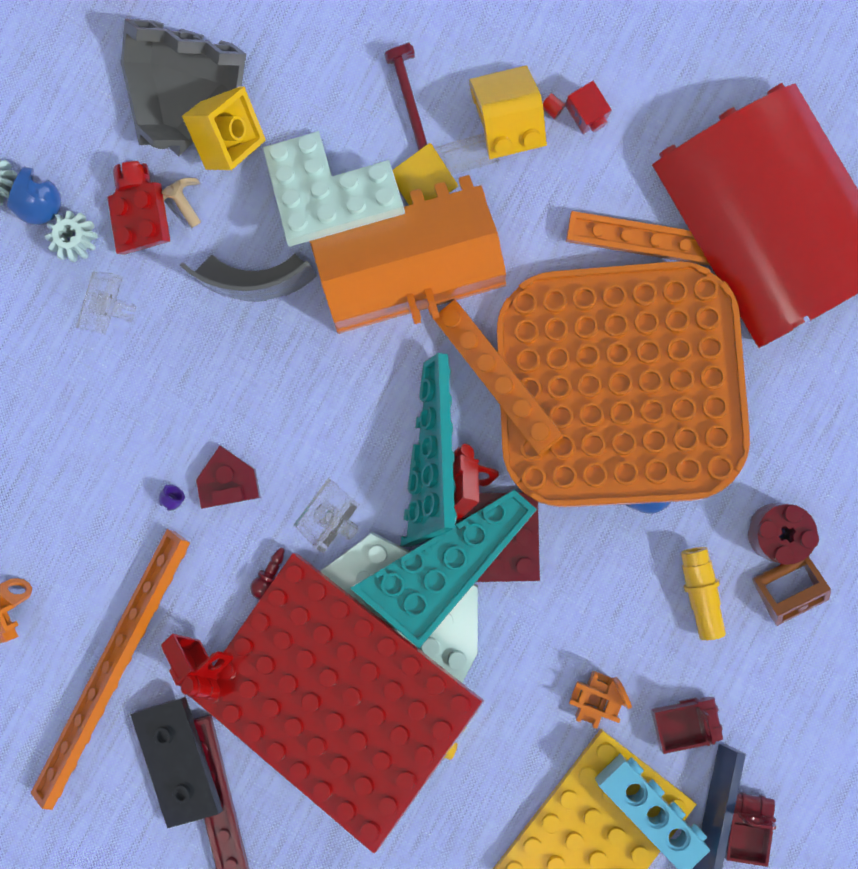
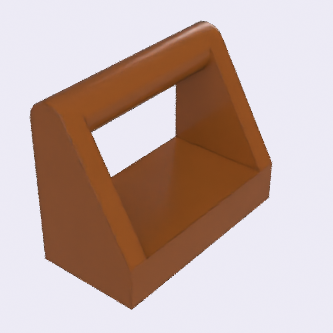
[752,556,831,626]

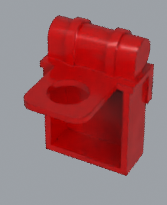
[453,444,499,521]
[160,634,234,700]

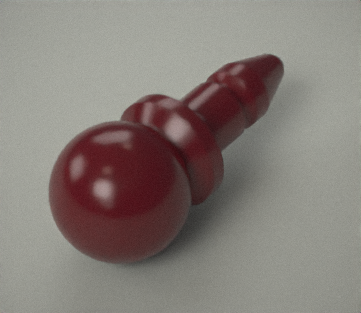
[250,547,285,600]

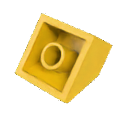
[182,86,266,170]

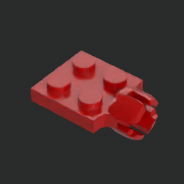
[107,161,170,255]

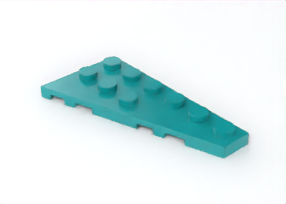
[400,353,457,547]
[350,490,537,648]

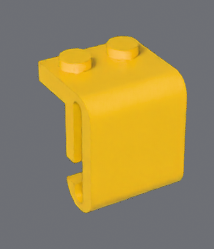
[469,65,547,159]

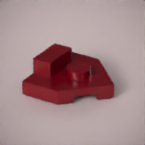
[196,446,261,509]

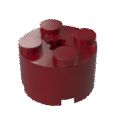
[748,503,819,565]

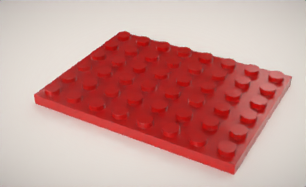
[192,553,485,854]

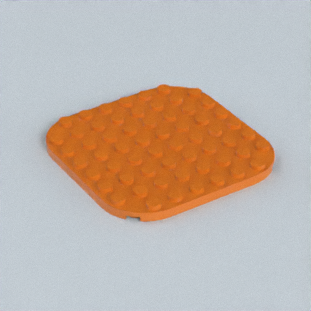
[497,261,750,507]

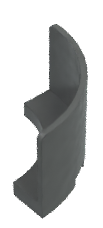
[180,254,317,302]

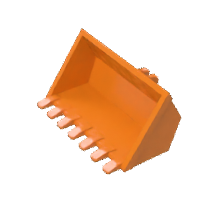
[309,175,506,334]

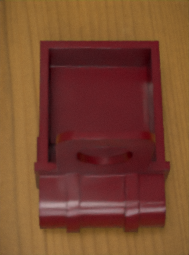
[651,697,723,754]
[725,792,777,867]

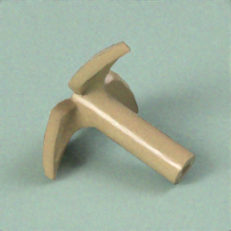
[162,178,201,228]

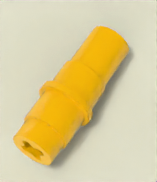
[681,547,726,641]

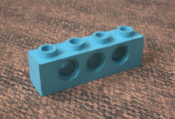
[595,753,711,869]

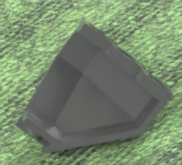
[121,19,246,156]

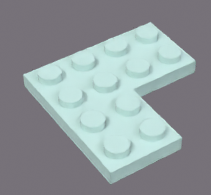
[263,131,405,247]

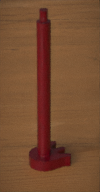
[384,42,427,150]

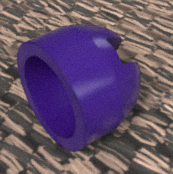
[158,485,185,511]

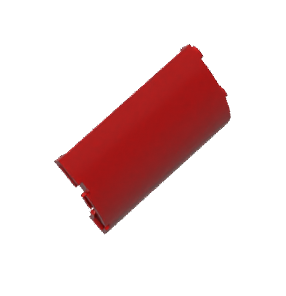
[652,83,858,348]

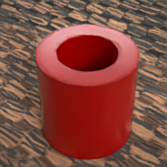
[543,93,566,119]

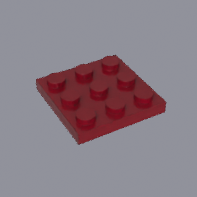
[455,492,540,582]

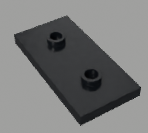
[130,696,223,829]

